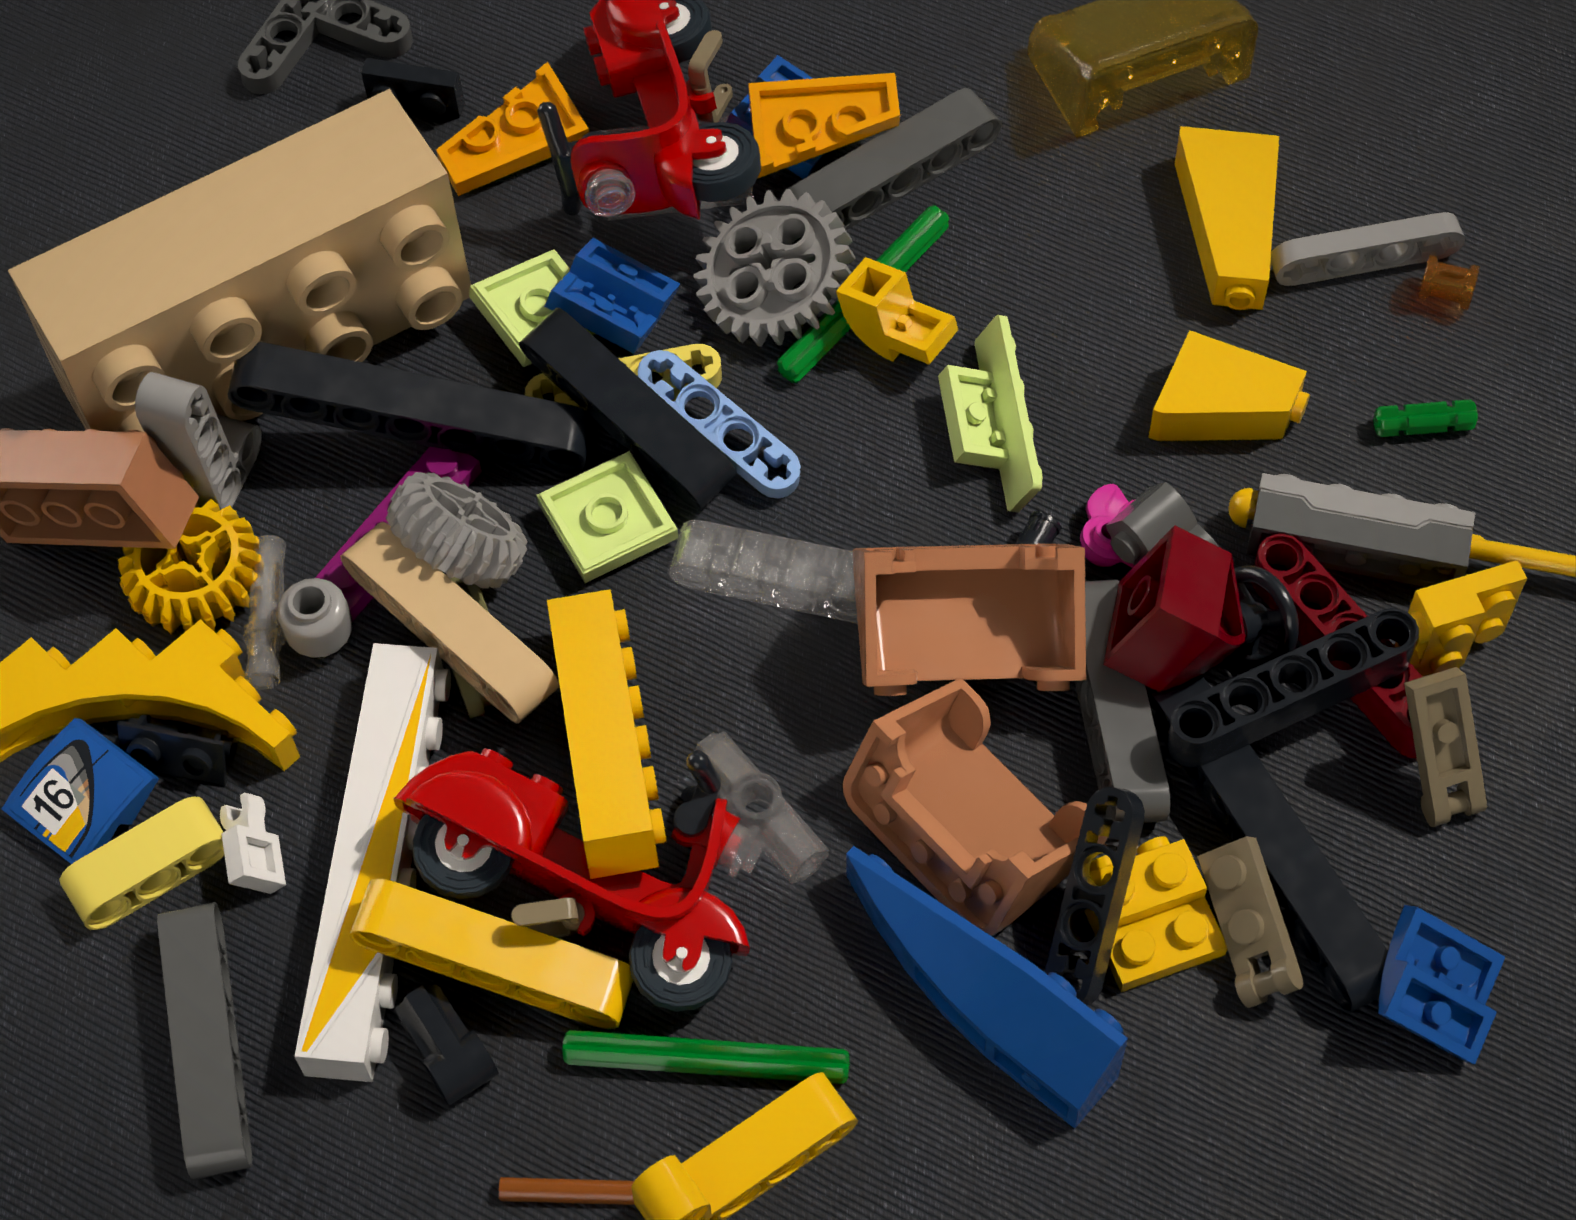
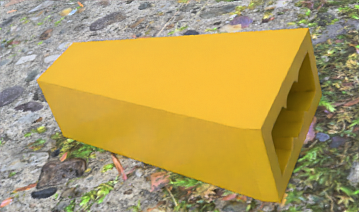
[1175,126,1279,310]

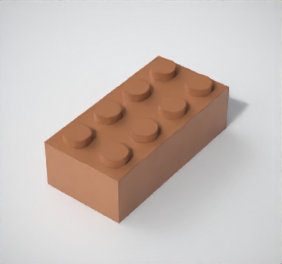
[0,428,199,549]

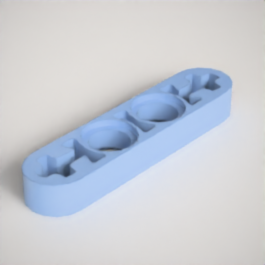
[638,350,801,499]

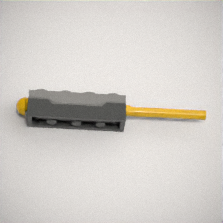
[1228,473,1576,587]

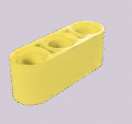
[60,797,225,930]

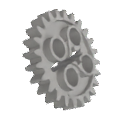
[694,189,855,346]

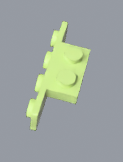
[938,315,1043,512]

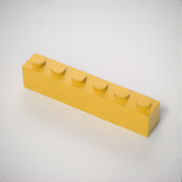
[547,589,667,879]

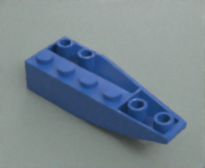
[846,846,1128,1129]

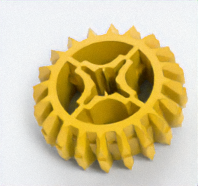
[118,498,264,634]

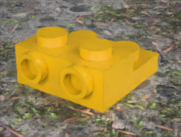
[1395,560,1527,676]
[1084,836,1227,992]

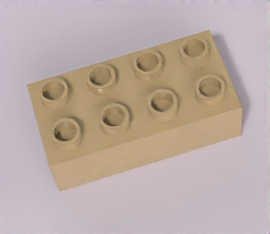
[8,89,471,432]

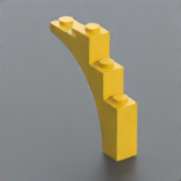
[0,619,300,771]

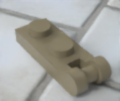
[1404,667,1487,827]
[1197,836,1303,1008]

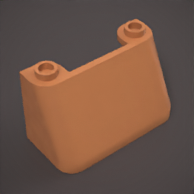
[853,544,1086,696]
[843,678,1108,936]

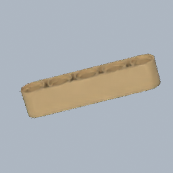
[340,521,559,723]

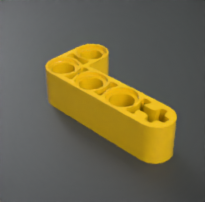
[631,1072,858,1220]

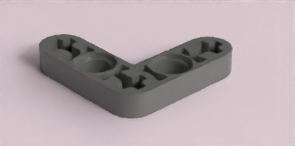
[238,0,413,95]

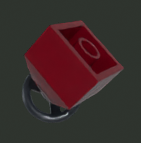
[1103,525,1299,692]

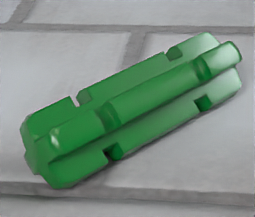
[1373,399,1478,437]

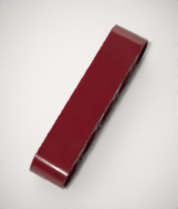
[1252,534,1423,759]

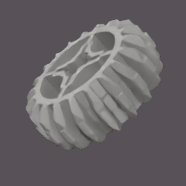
[386,472,528,589]

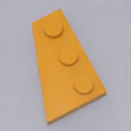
[436,62,589,196]
[748,73,900,179]

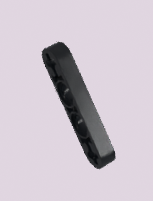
[1045,787,1145,1006]

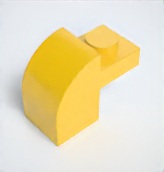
[836,257,958,365]

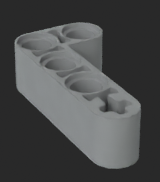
[135,372,262,510]

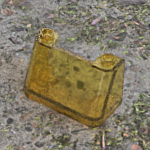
[1028,0,1258,138]

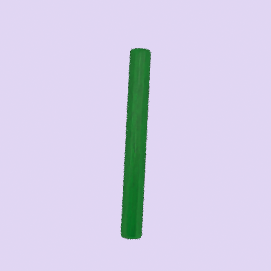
[777,205,949,383]
[562,1030,850,1084]

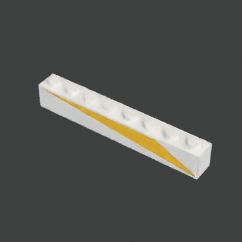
[294,643,451,1082]

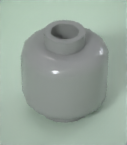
[278,578,352,658]

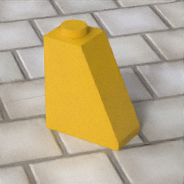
[1148,330,1310,441]

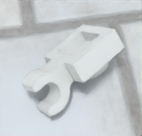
[220,792,286,894]

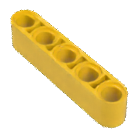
[350,879,633,1029]

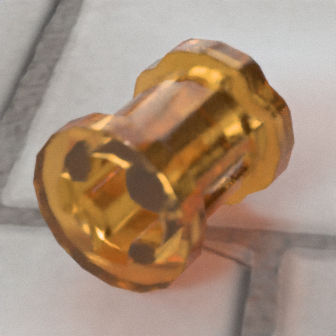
[1418,254,1480,310]

